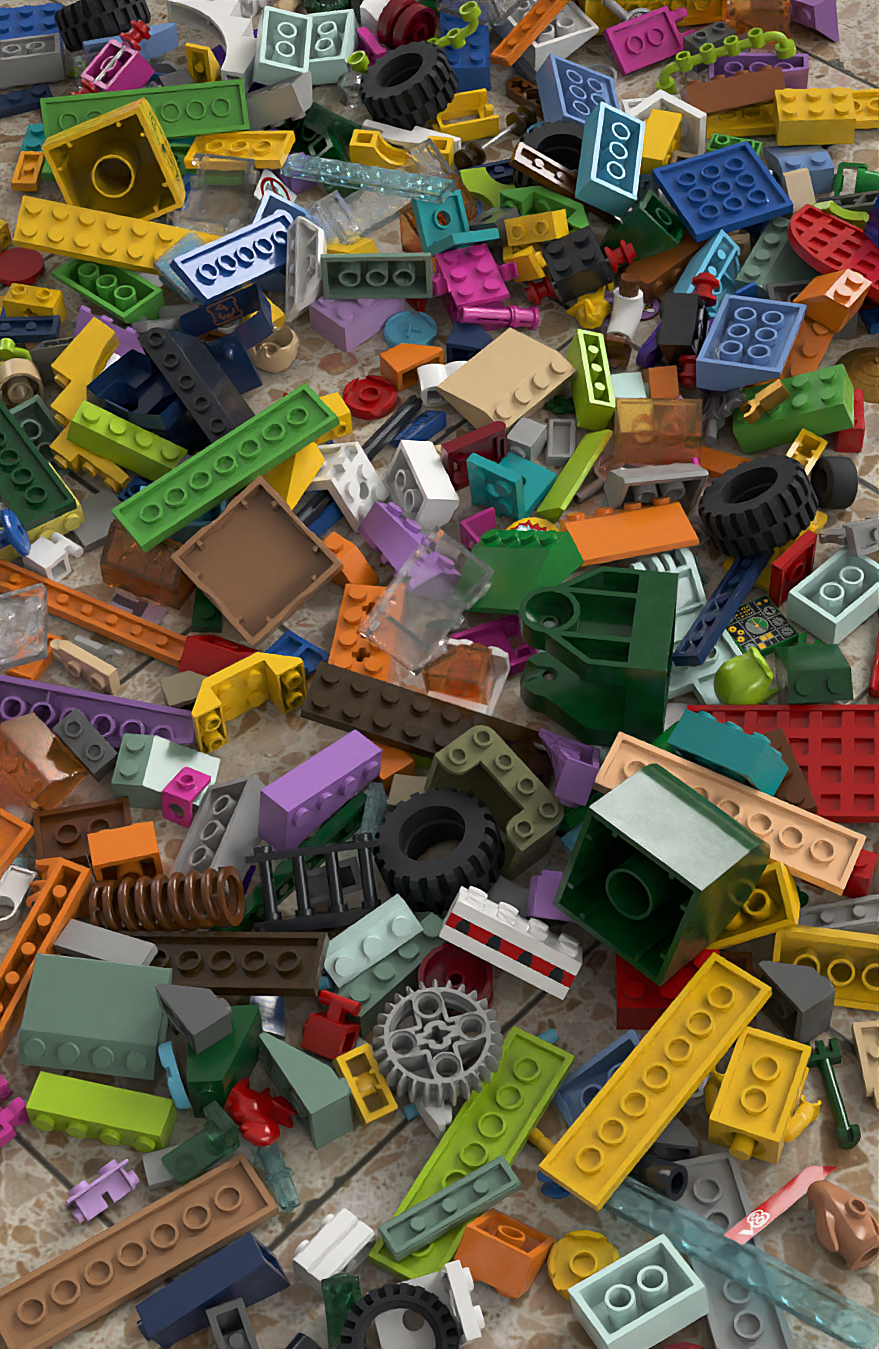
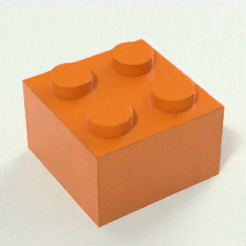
[87,821,164,898]

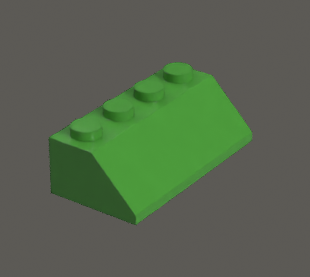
[51,258,165,324]

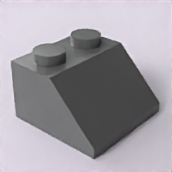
[756,960,836,1043]

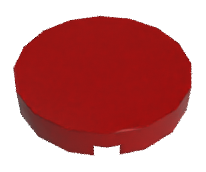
[0,247,45,287]
[342,375,398,420]

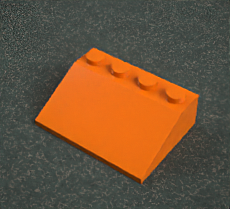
[559,496,699,567]

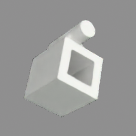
[22,532,84,582]

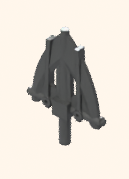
[684,388,747,446]

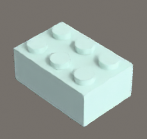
[253,5,313,85]
[307,9,359,85]
[786,544,879,644]
[568,1233,710,1349]

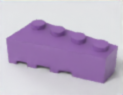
[258,729,382,850]

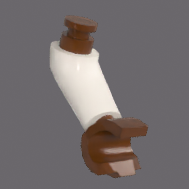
[604,272,644,369]

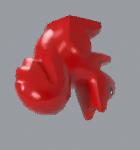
[224,1077,297,1147]

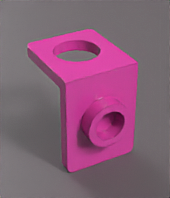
[460,507,496,552]
[162,767,211,828]

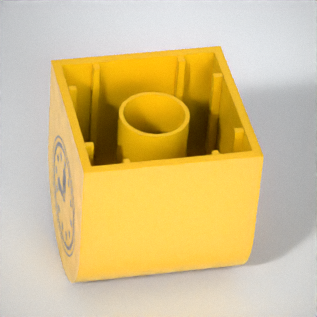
[41,97,186,221]

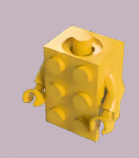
[703,1026,822,1165]

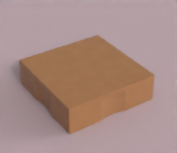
[170,475,344,649]

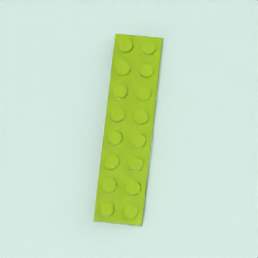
[368,1025,575,1281]

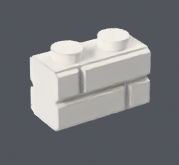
[292,1208,376,1300]

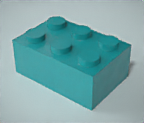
[667,709,789,797]

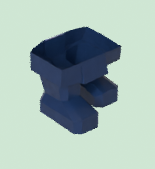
[86,349,207,454]

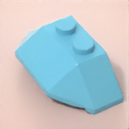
[673,229,740,319]

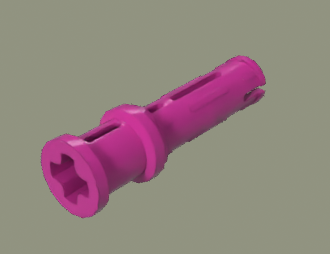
[457,305,540,330]

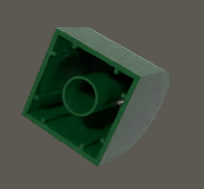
[552,763,771,987]

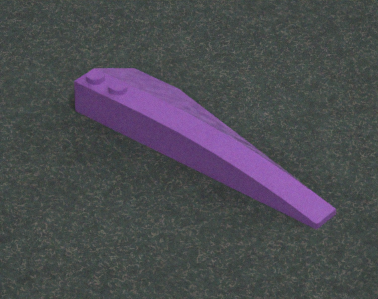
[0,674,195,755]

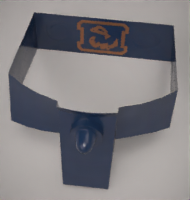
[179,283,274,394]

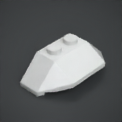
[285,216,327,323]

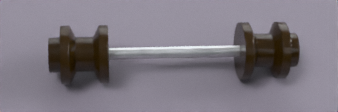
[454,104,538,170]

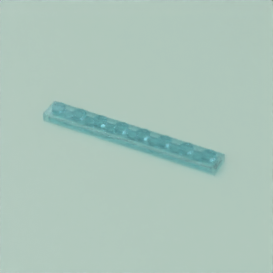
[279,153,456,204]
[603,1176,879,1349]

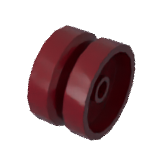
[376,0,437,50]
[418,943,494,1018]

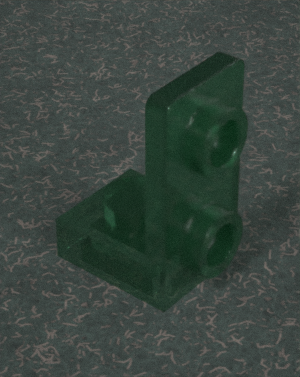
[303,101,362,148]
[161,1100,240,1186]
[321,1273,367,1349]

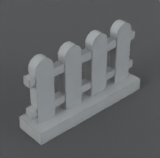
[819,513,879,557]

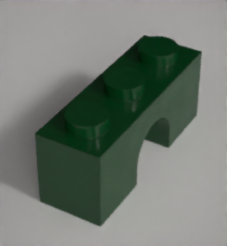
[308,131,364,209]

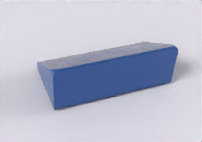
[389,410,447,448]

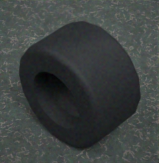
[810,456,858,509]

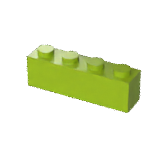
[566,329,616,431]
[67,400,188,482]
[26,1071,178,1153]

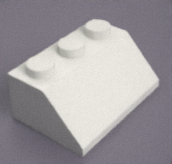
[383,440,459,531]

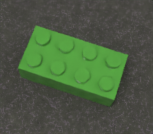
[733,364,854,455]

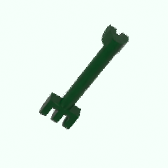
[802,1038,861,1150]

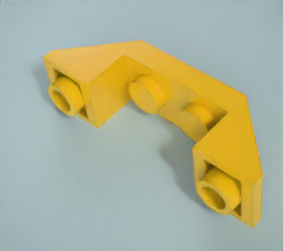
[503,241,547,283]

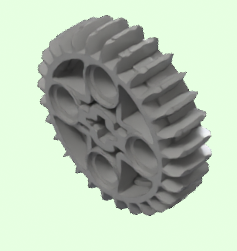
[372,979,503,1108]

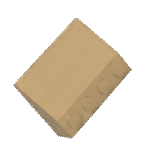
[436,328,576,435]

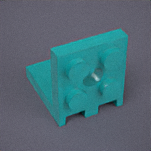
[411,189,500,258]
[466,452,557,521]

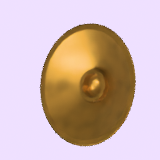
[835,347,879,404]

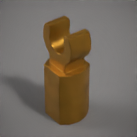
[739,379,791,424]

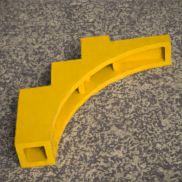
[49,317,131,492]

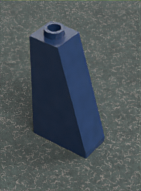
[135,1232,291,1348]

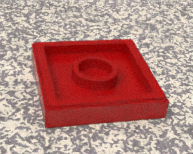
[768,530,817,608]

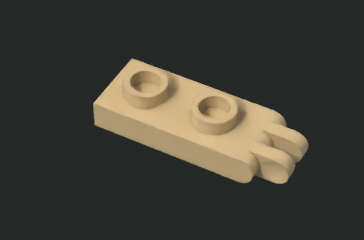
[50,639,121,695]
[851,1020,879,1109]

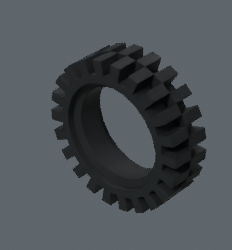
[340,1283,459,1349]

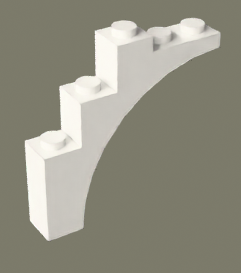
[166,0,257,94]

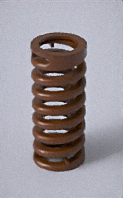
[89,866,245,931]

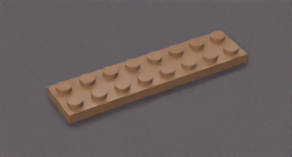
[0,1152,279,1349]

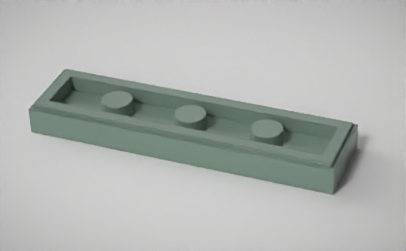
[377,1155,522,1262]

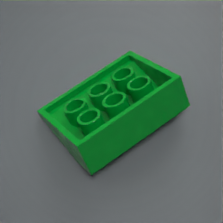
[447,529,584,615]

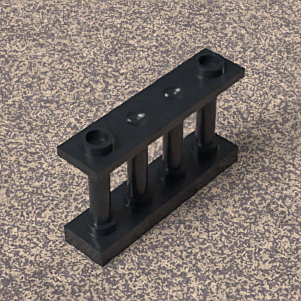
[245,832,382,932]

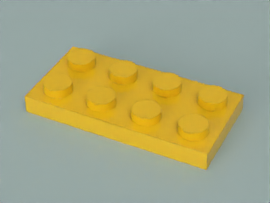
[184,131,295,170]

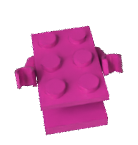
[432,243,519,332]

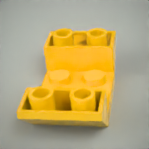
[191,652,308,754]

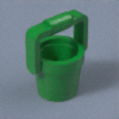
[832,162,879,196]

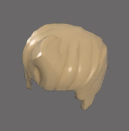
[247,322,299,373]

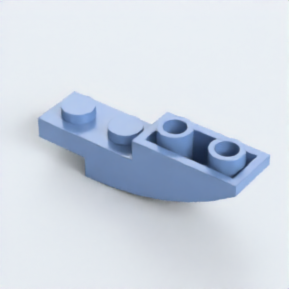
[83,22,179,67]

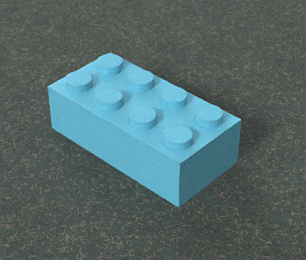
[575,101,646,218]

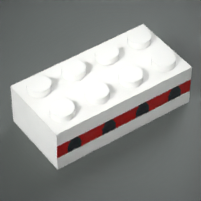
[439,886,583,1000]

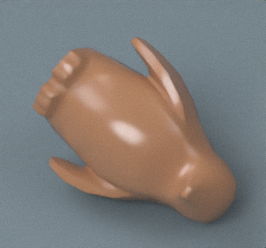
[807,1180,879,1271]

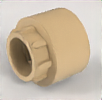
[0,358,44,407]

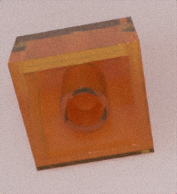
[422,643,497,708]

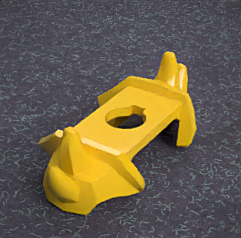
[566,282,614,329]

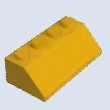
[772,924,879,1012]

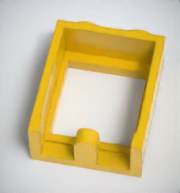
[427,88,499,142]

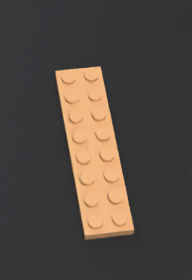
[592,731,867,896]

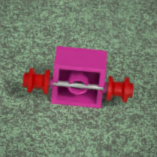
[70,20,155,95]

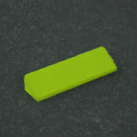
[537,429,613,524]

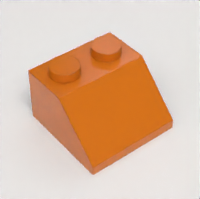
[792,269,872,333]
[453,1208,557,1299]

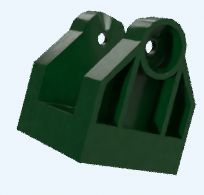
[519,566,679,747]

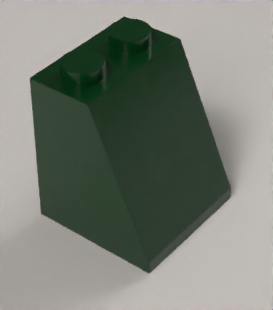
[599,189,686,267]
[774,644,854,705]
[187,1004,263,1120]

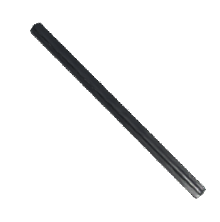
[296,395,423,528]

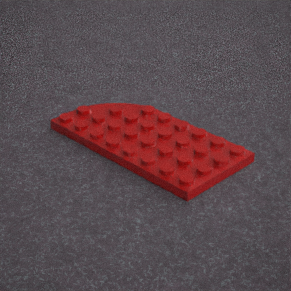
[787,204,879,303]
[687,704,879,823]

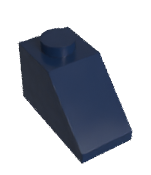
[446,321,494,363]

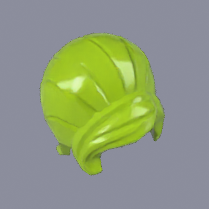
[713,647,782,705]

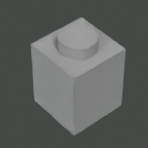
[507,417,547,463]

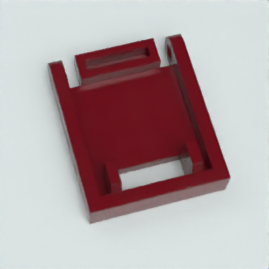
[441,421,507,492]

